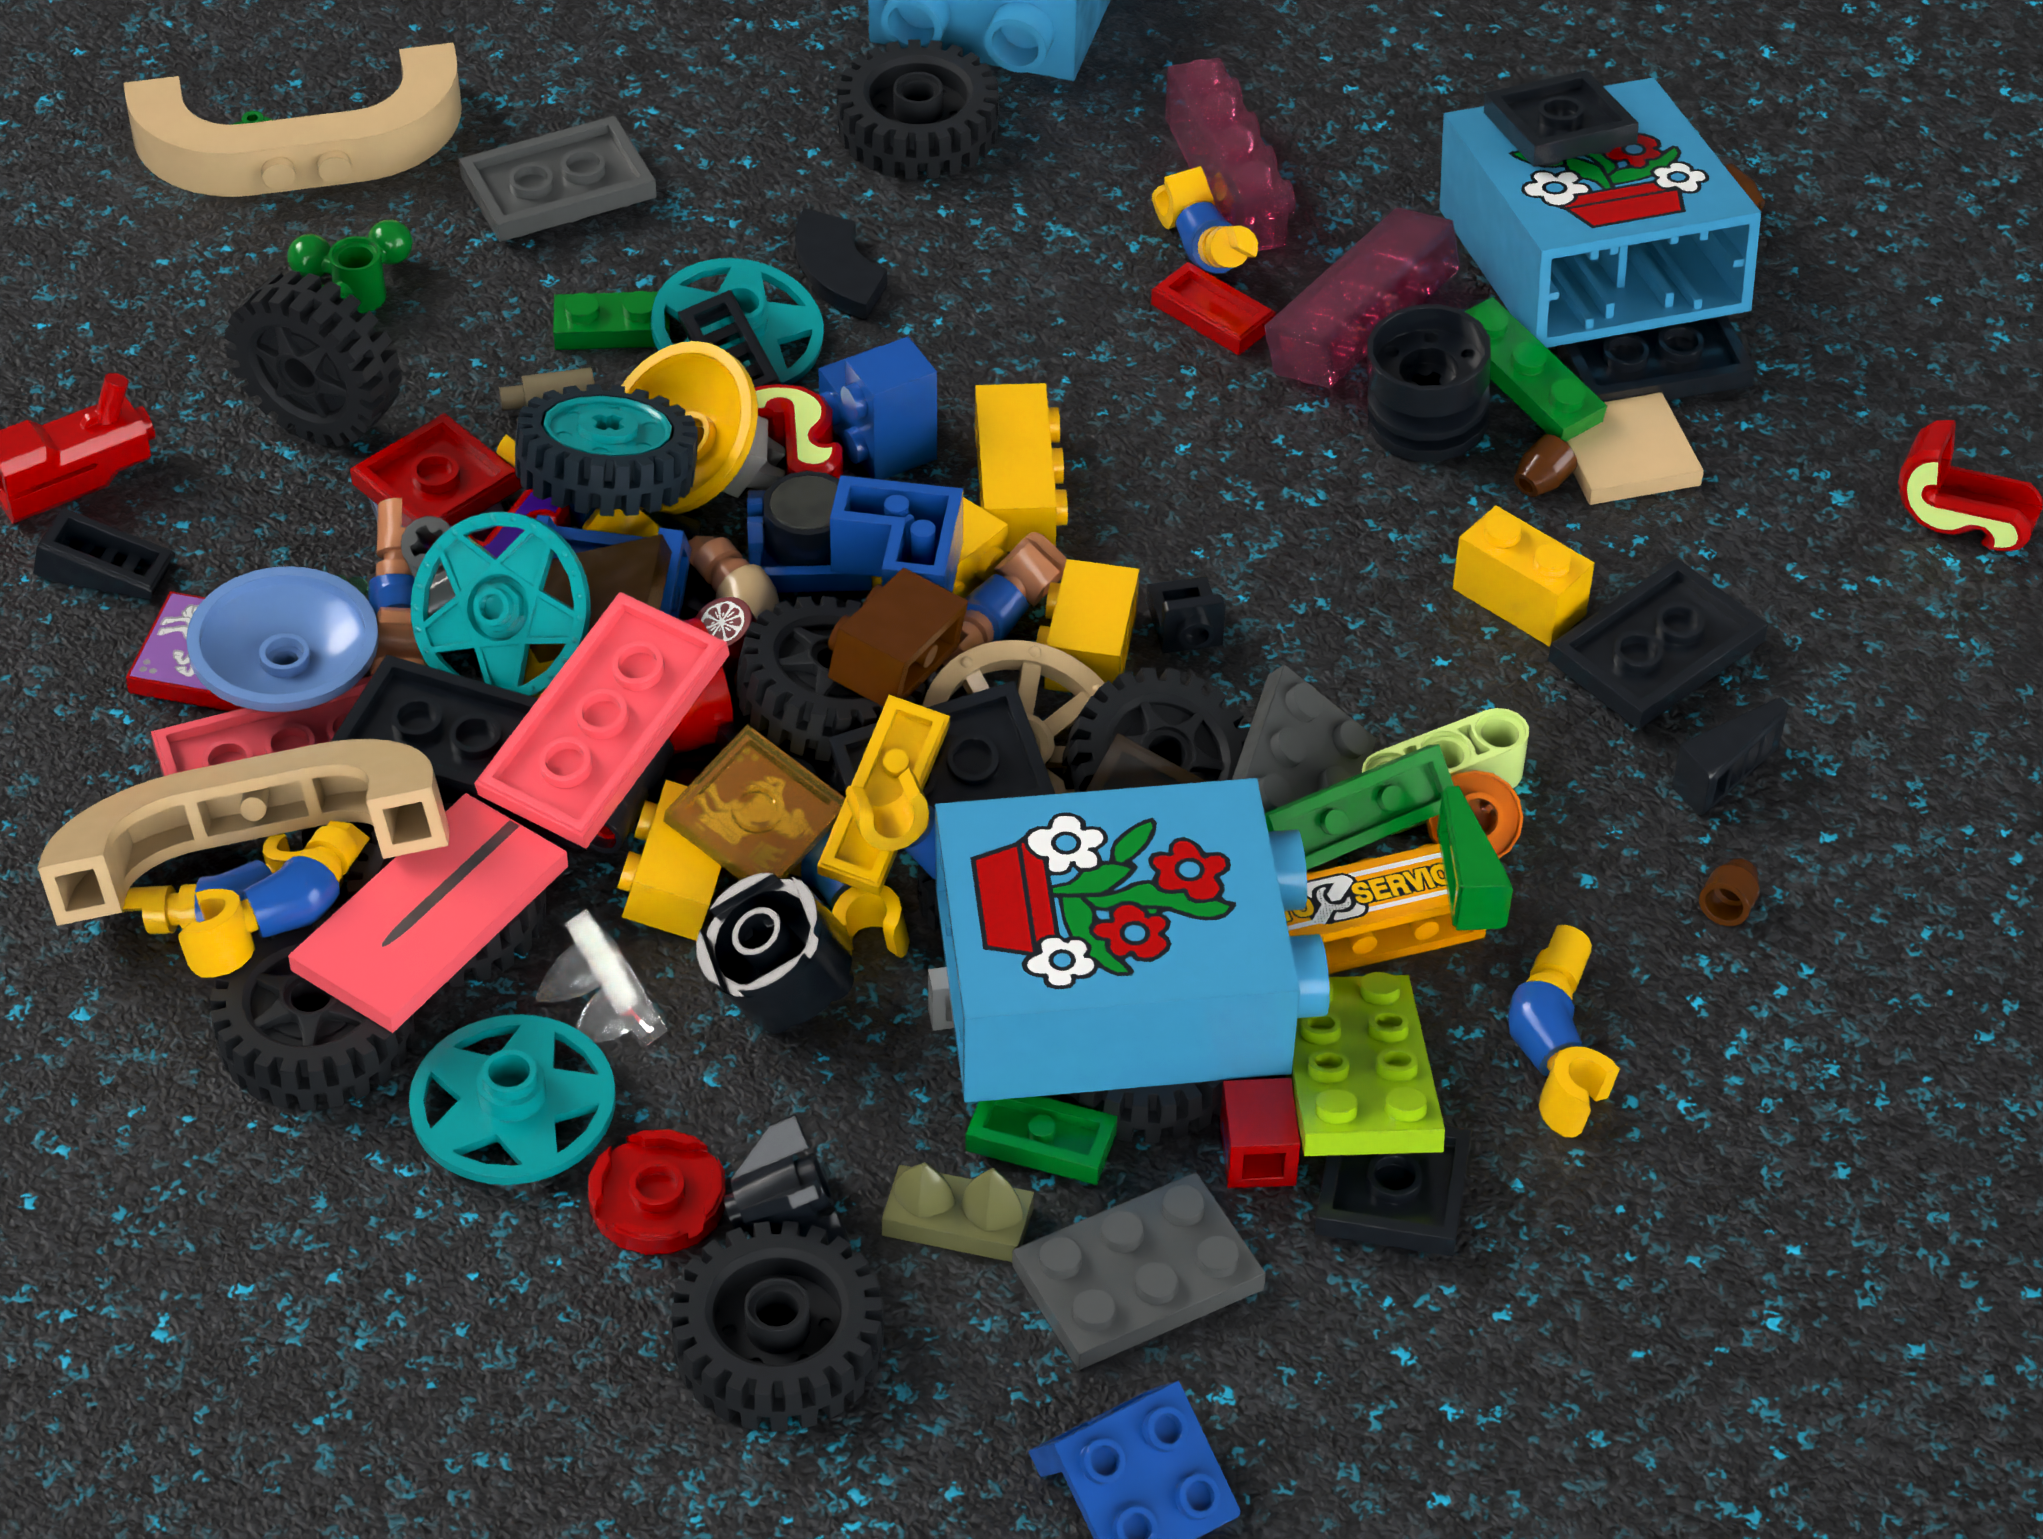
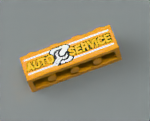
[1284,844,1486,974]

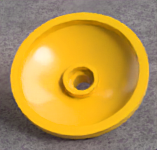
[621,341,758,515]

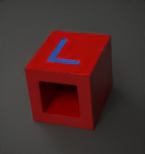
[1220,1077,1300,1188]

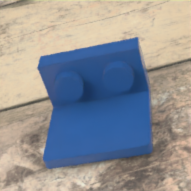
[1028,1381,1240,1539]

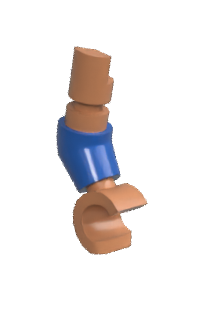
[368,498,429,675]
[942,532,1067,666]

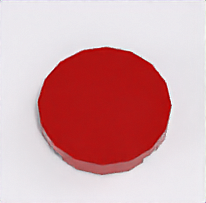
[588,1129,726,1255]

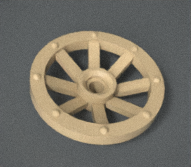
[921,640,1104,794]

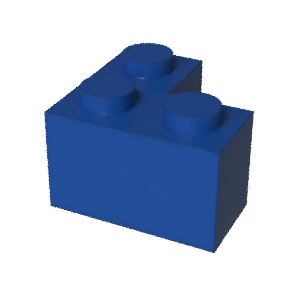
[818,336,937,480]
[830,475,963,592]

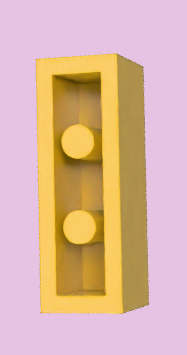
[975,383,1068,552]

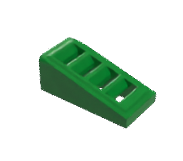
[1437,786,1513,930]

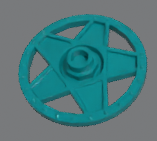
[651,258,824,385]
[411,512,591,697]
[409,1014,616,1185]

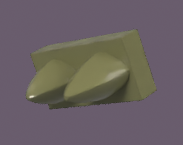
[882,1162,1034,1262]

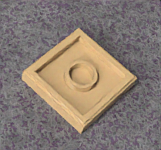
[1566,392,1704,505]

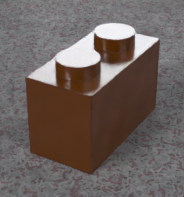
[828,567,969,707]

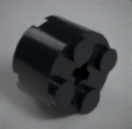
[696,873,854,1033]

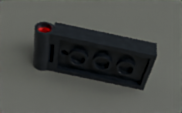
[330,655,675,853]

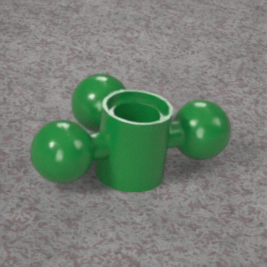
[287,219,413,313]

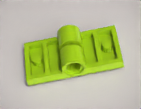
[1286,972,1445,1156]

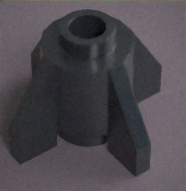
[724,1114,850,1245]

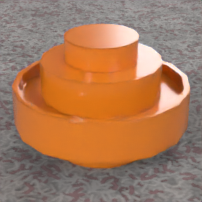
[1426,770,1523,858]

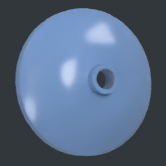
[186,566,379,712]

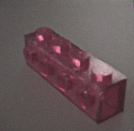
[1165,57,1295,251]
[1265,207,1460,389]

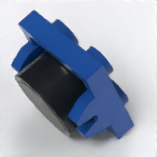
[747,471,872,593]

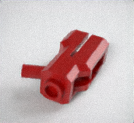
[0,373,156,524]

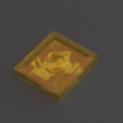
[663,724,845,880]

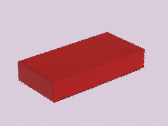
[1151,262,1276,356]

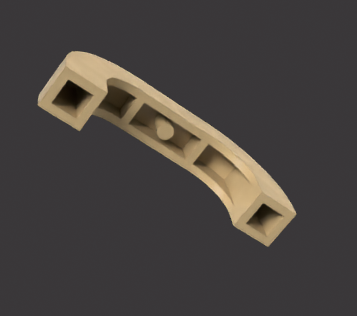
[124,42,462,197]
[38,739,450,926]

